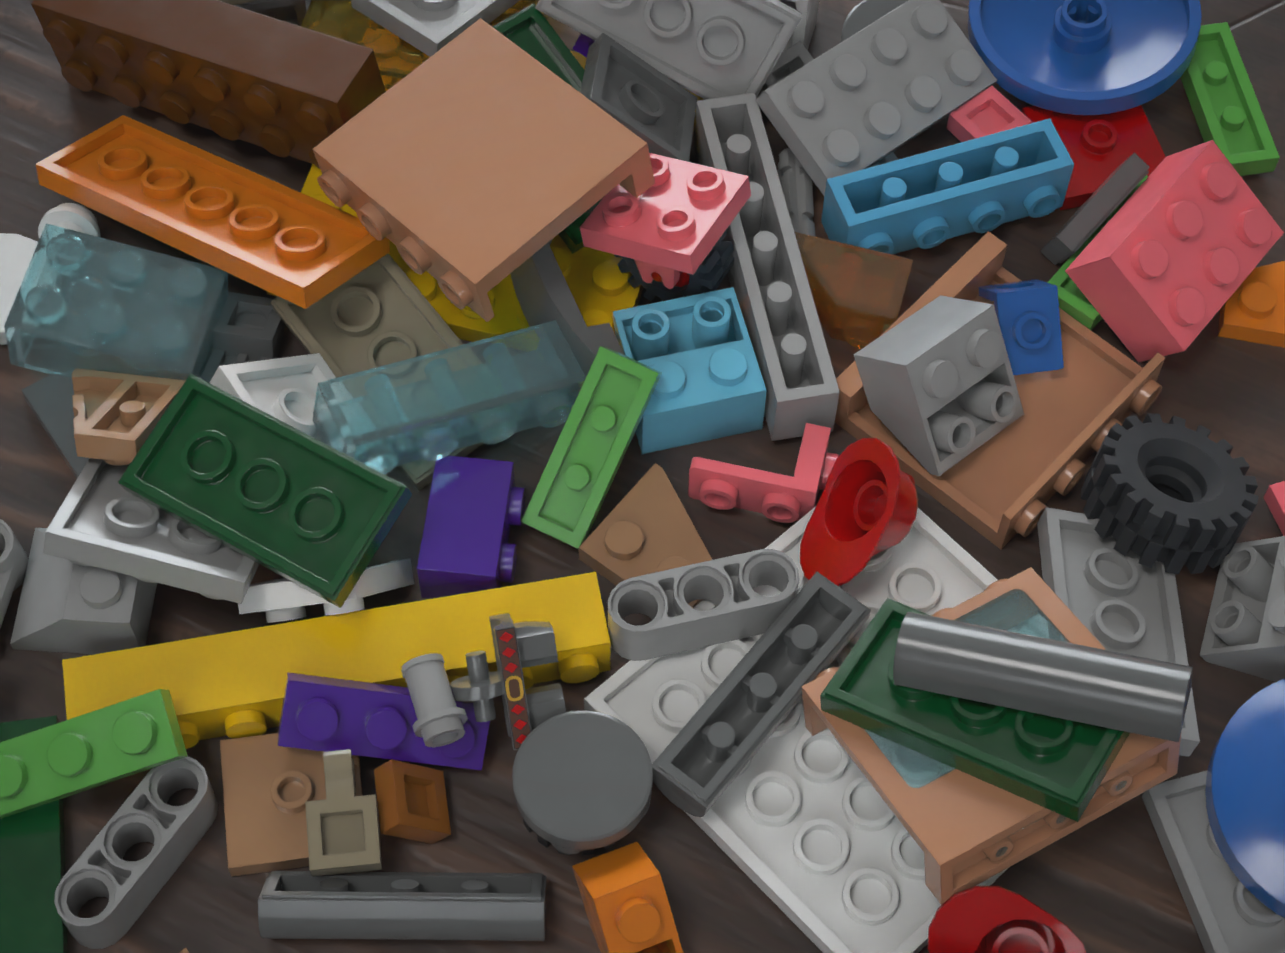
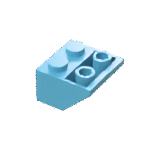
[613,287,767,454]

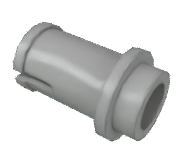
[401,653,468,747]

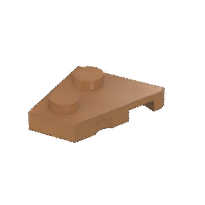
[72,368,186,465]
[579,463,713,608]

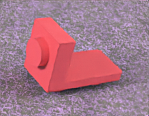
[688,423,839,523]

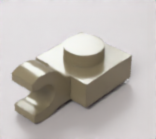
[305,749,382,877]

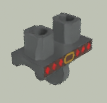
[450,613,566,750]

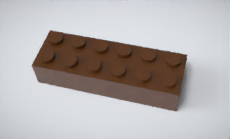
[31,0,386,169]

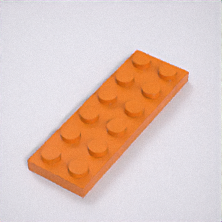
[36,115,390,309]

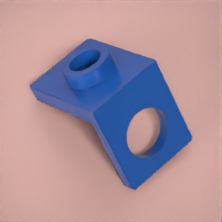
[978,279,1064,375]

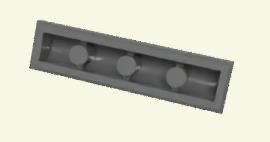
[652,572,871,817]
[893,612,1193,742]
[258,871,547,941]

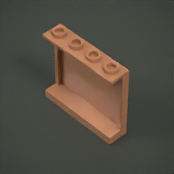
[313,18,655,322]
[834,231,1165,550]

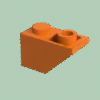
[572,842,683,953]

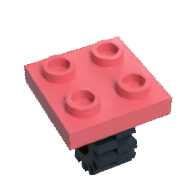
[580,153,751,302]

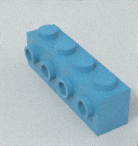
[821,118,1074,268]

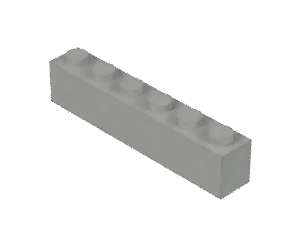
[694,92,840,441]

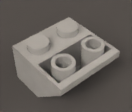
[854,295,1024,476]
[1200,536,1285,682]

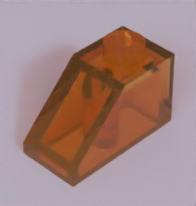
[794,232,913,349]

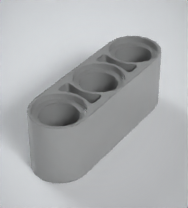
[608,549,799,661]
[54,757,218,949]

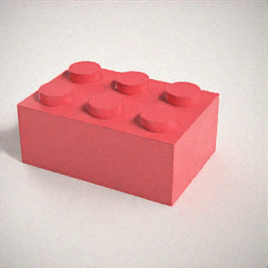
[1065,140,1284,363]

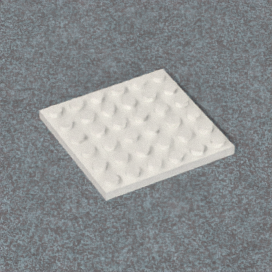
[584,506,1049,953]

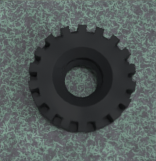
[1081,413,1259,574]

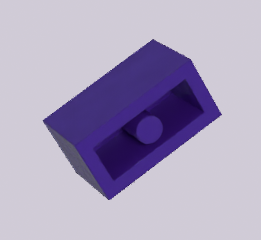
[417,454,526,599]

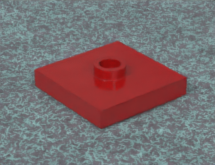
[1022,105,1166,211]

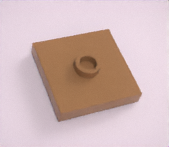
[220,733,363,877]

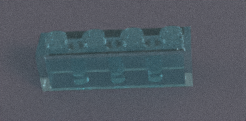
[312,320,586,474]

